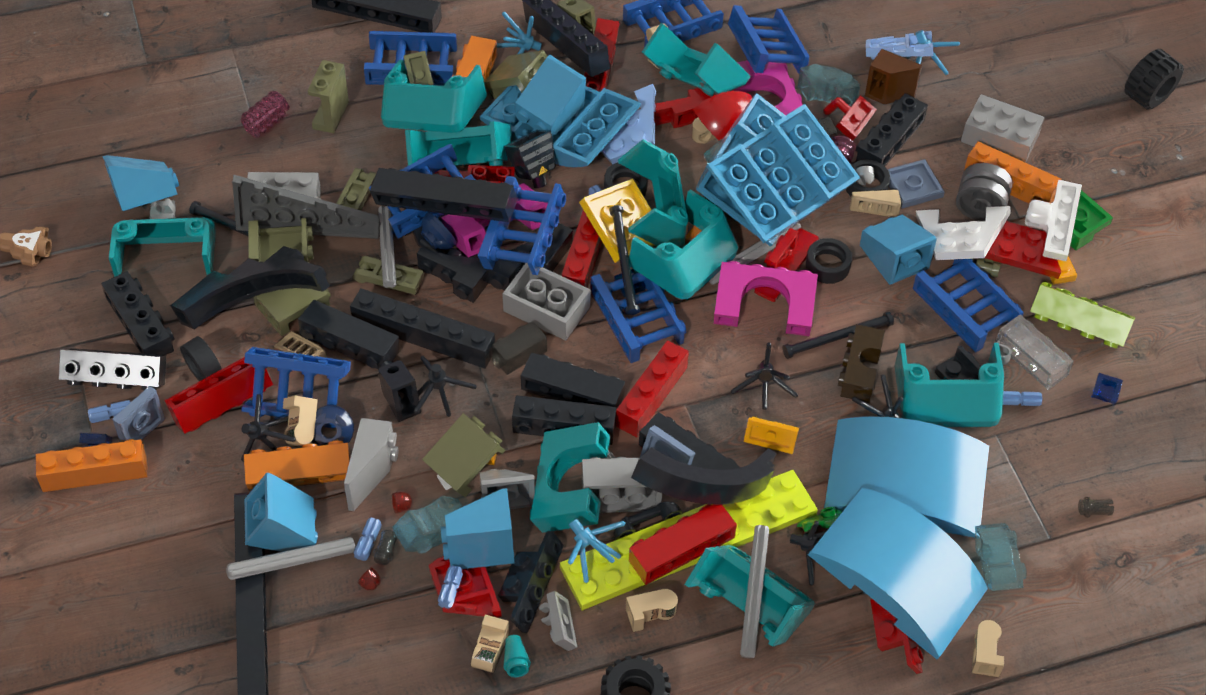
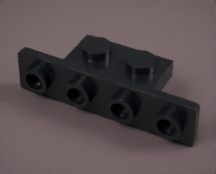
[498,531,564,633]

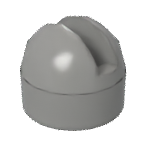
[855,166,874,186]
[999,344,1012,365]

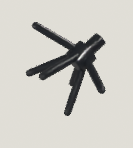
[731,342,798,410]
[414,356,477,417]
[852,375,903,418]
[241,394,296,462]
[790,521,827,586]

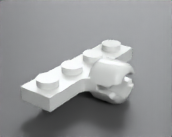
[1025,180,1082,261]

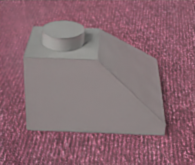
[479,469,535,509]

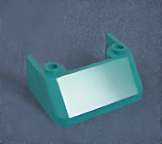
[642,23,751,97]
[381,60,487,133]
[405,121,512,166]
[618,139,688,249]
[629,189,738,299]
[109,218,216,277]
[894,343,1004,427]
[684,545,816,647]

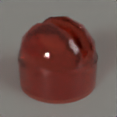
[392,492,412,513]
[357,567,381,590]

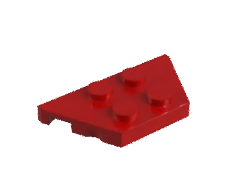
[985,221,1061,279]
[429,556,502,618]

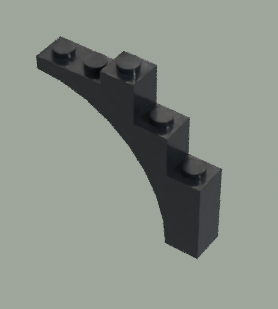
[417,223,573,303]
[170,246,330,330]

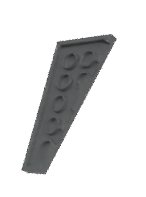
[232,175,379,239]

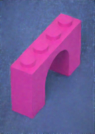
[732,60,802,115]
[441,183,548,257]
[713,261,818,337]

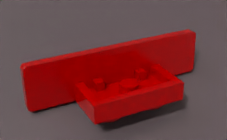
[754,228,819,302]
[870,599,924,674]

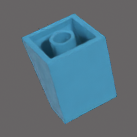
[515,55,586,138]
[103,155,179,211]
[860,214,937,285]
[244,473,318,552]
[441,488,515,569]

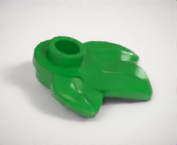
[797,507,842,532]

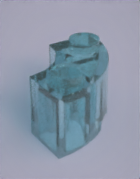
[798,64,860,110]
[392,496,463,553]
[975,523,1027,591]

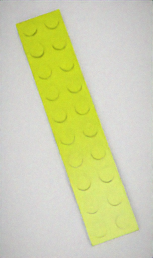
[560,470,818,610]

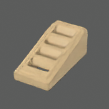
[850,190,901,217]
[274,331,326,358]

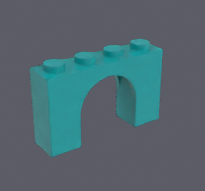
[530,422,610,533]

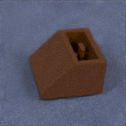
[864,49,922,104]

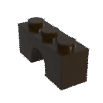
[837,324,885,403]

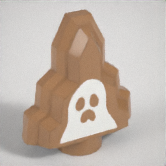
[0,227,52,267]

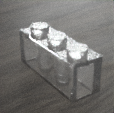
[995,315,1074,390]

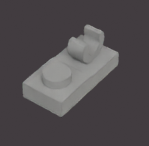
[539,591,577,651]

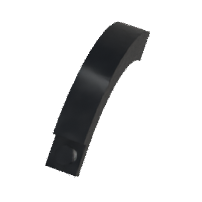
[631,447,777,505]

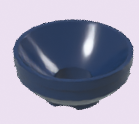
[421,212,457,249]
[312,405,354,446]

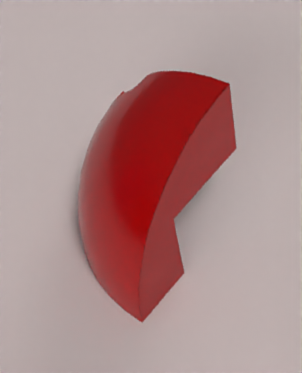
[693,91,752,142]

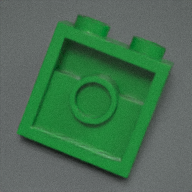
[1070,190,1113,251]

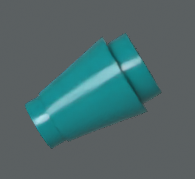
[503,635,531,677]

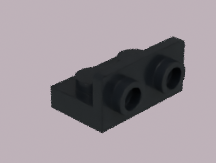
[934,346,981,380]

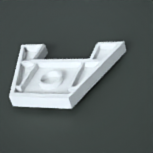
[916,206,1011,260]

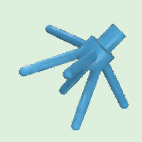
[497,12,542,54]
[906,30,960,75]
[568,519,625,583]

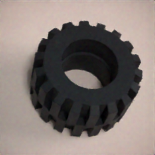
[1124,49,1184,110]
[600,655,671,695]

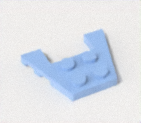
[866,31,933,60]
[600,84,656,164]

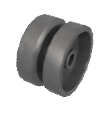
[955,163,1013,221]

